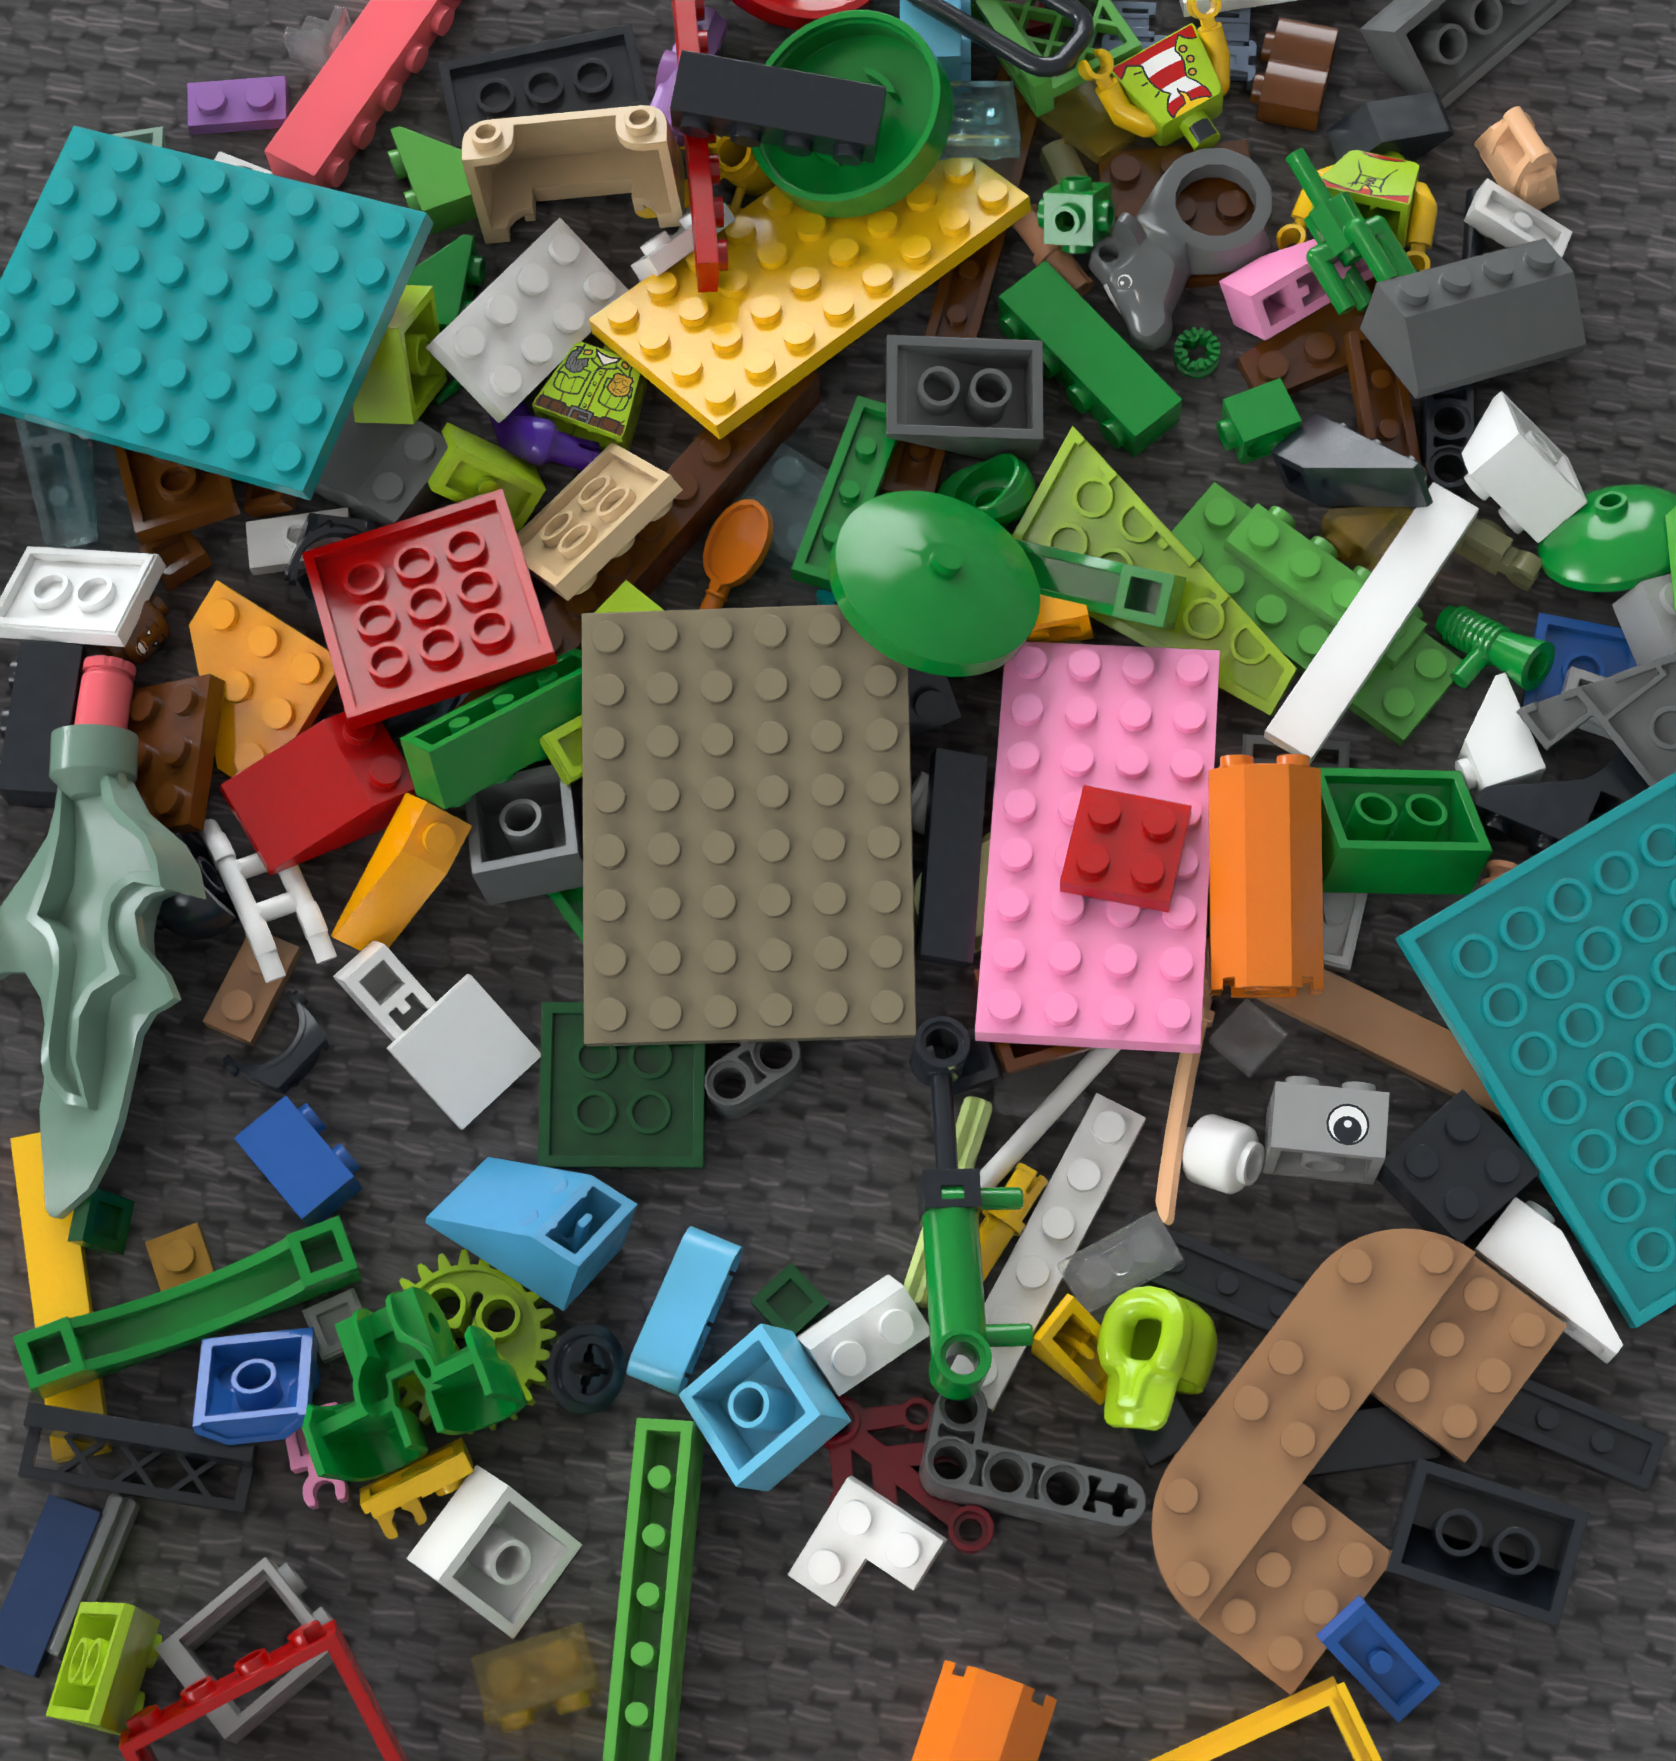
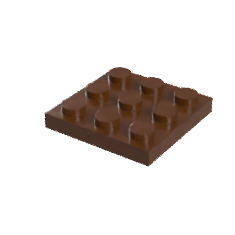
[1097,140,1254,288]

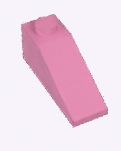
[1219,239,1374,341]

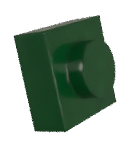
[67,1188,135,1255]
[750,1263,830,1336]

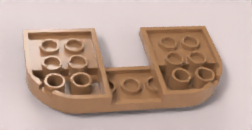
[1151,1228,1568,1696]

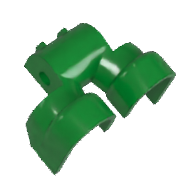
[302,1286,527,1482]

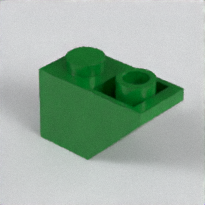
[407,234,486,333]

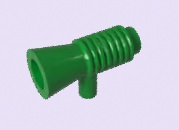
[1435,605,1555,691]

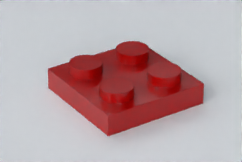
[1060,785,1192,913]

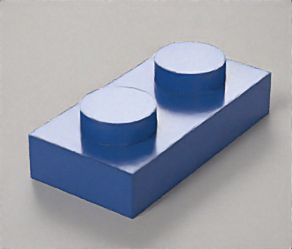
[1316,1595,1441,1723]

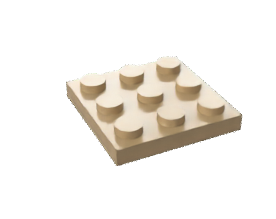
[517,442,683,601]

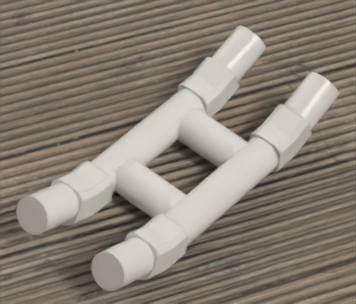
[199,819,337,983]

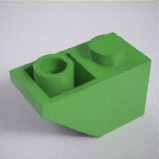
[388,126,478,235]

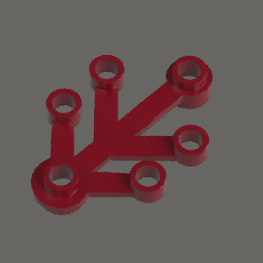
[821,1394,994,1554]

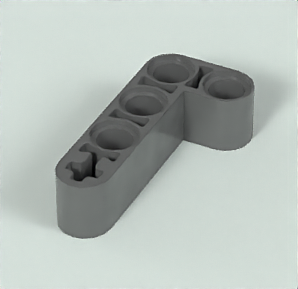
[705,1041,802,1119]
[919,1390,1146,1538]

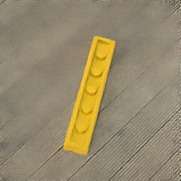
[10,1132,112,1463]

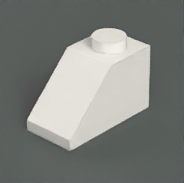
[1455,672,1546,800]

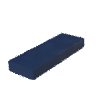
[0,1494,102,1679]

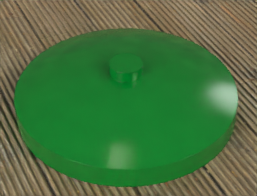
[829,491,1040,677]

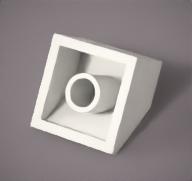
[1461,391,1587,543]
[406,1465,582,1639]

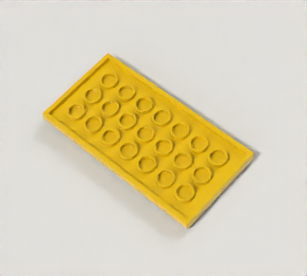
[588,138,1031,439]

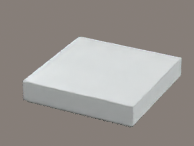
[387,974,541,1130]

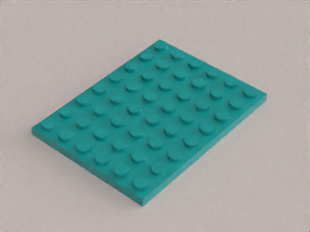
[0,126,434,500]
[1395,772,1676,1328]

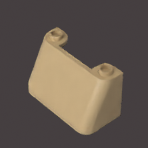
[461,105,685,244]

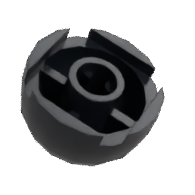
[155,831,240,940]

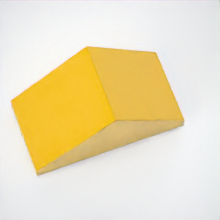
[1031,1294,1108,1406]

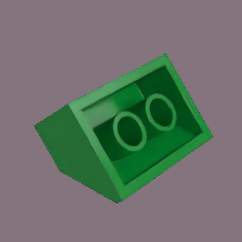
[1314,767,1492,895]

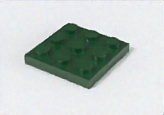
[538,1002,707,1169]

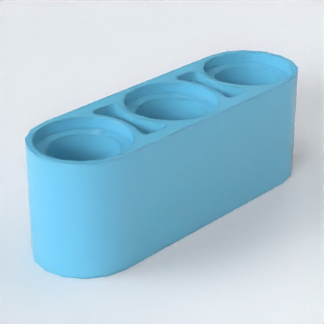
[626,1226,743,1396]

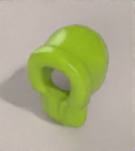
[1097,1286,1218,1431]

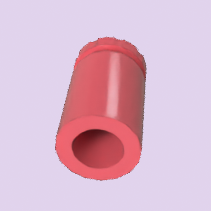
[74,655,136,729]

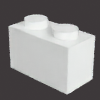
[796,1274,930,1396]

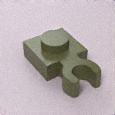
[1453,518,1542,591]

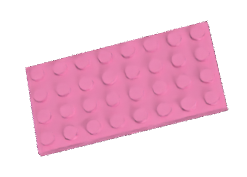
[975,642,1220,1054]

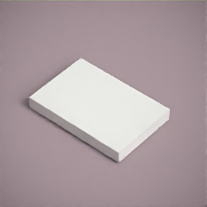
[0,546,166,647]

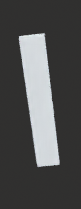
[1264,482,1479,764]

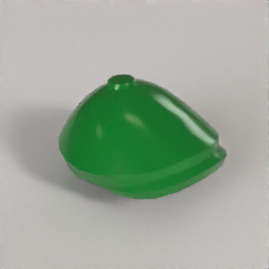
[937,453,1035,527]

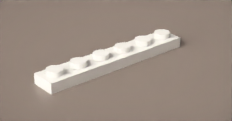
[950,1093,1146,1413]

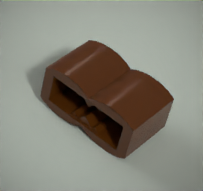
[1250,18,1339,132]

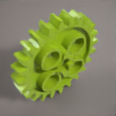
[385,1249,559,1435]

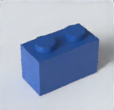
[234,1096,363,1227]

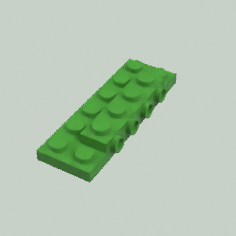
[1172,482,1462,747]

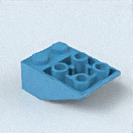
[425,1157,638,1311]

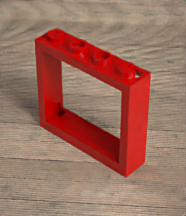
[118,1619,409,1761]

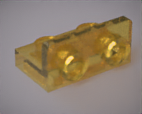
[470,1622,602,1733]

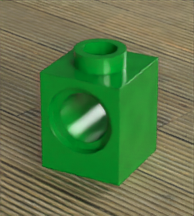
[1216,378,1302,465]

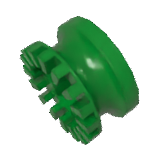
[1173,327,1221,379]

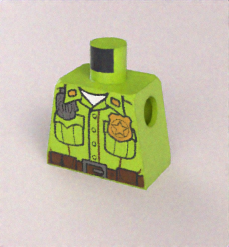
[532,342,647,452]

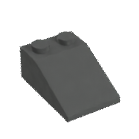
[886,335,1043,461]
[315,406,448,529]

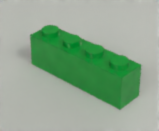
[998,260,1182,458]
[400,648,582,810]

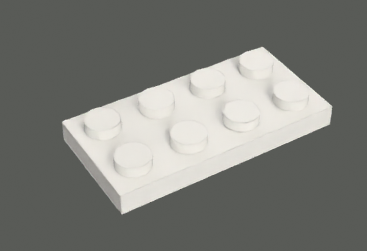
[426,218,629,423]

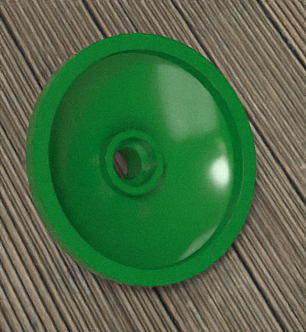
[1537,484,1676,592]

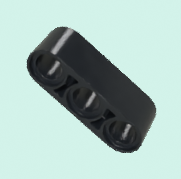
[1420,383,1474,499]

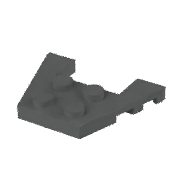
[1516,652,1676,787]

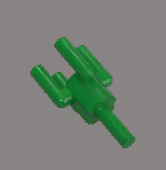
[1285,148,1417,316]

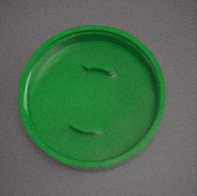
[751,10,953,218]

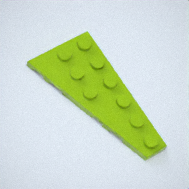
[1012,426,1299,717]

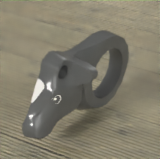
[1088,148,1272,351]

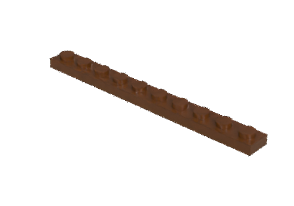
[882,65,1040,495]

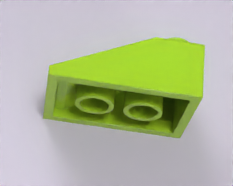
[46,1602,162,1735]

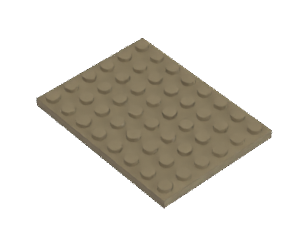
[582,604,917,1047]

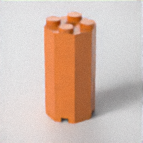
[1207,754,1324,998]
[911,1660,1057,1761]

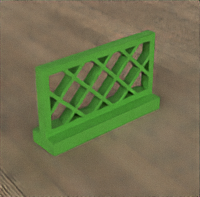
[971,0,1142,117]

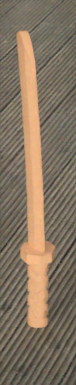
[1155,937,1215,1226]

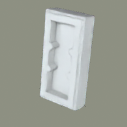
[246,507,351,576]

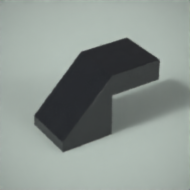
[1326,91,1454,162]

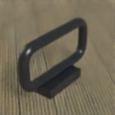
[907,0,1094,78]

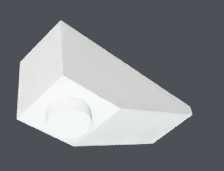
[333,940,436,1041]
[1474,1197,1623,1364]

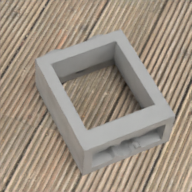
[155,1557,343,1744]

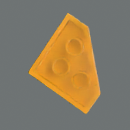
[189,580,337,777]

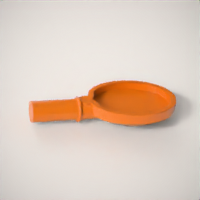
[699,499,773,609]

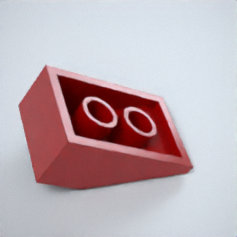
[220,711,418,876]

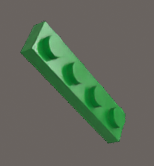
[791,395,899,592]

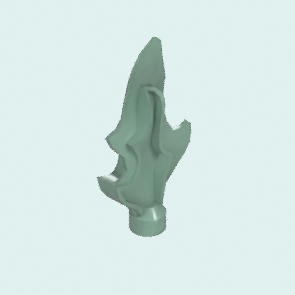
[0,724,206,1219]

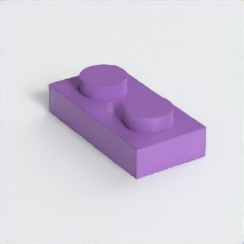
[187,76,289,135]

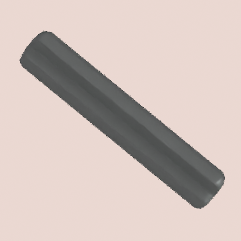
[47,1494,140,1659]

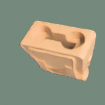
[1474,106,1560,210]

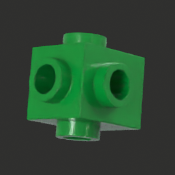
[1037,175,1115,253]

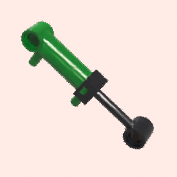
[909,1016,1034,1400]

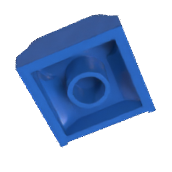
[192,1327,321,1445]

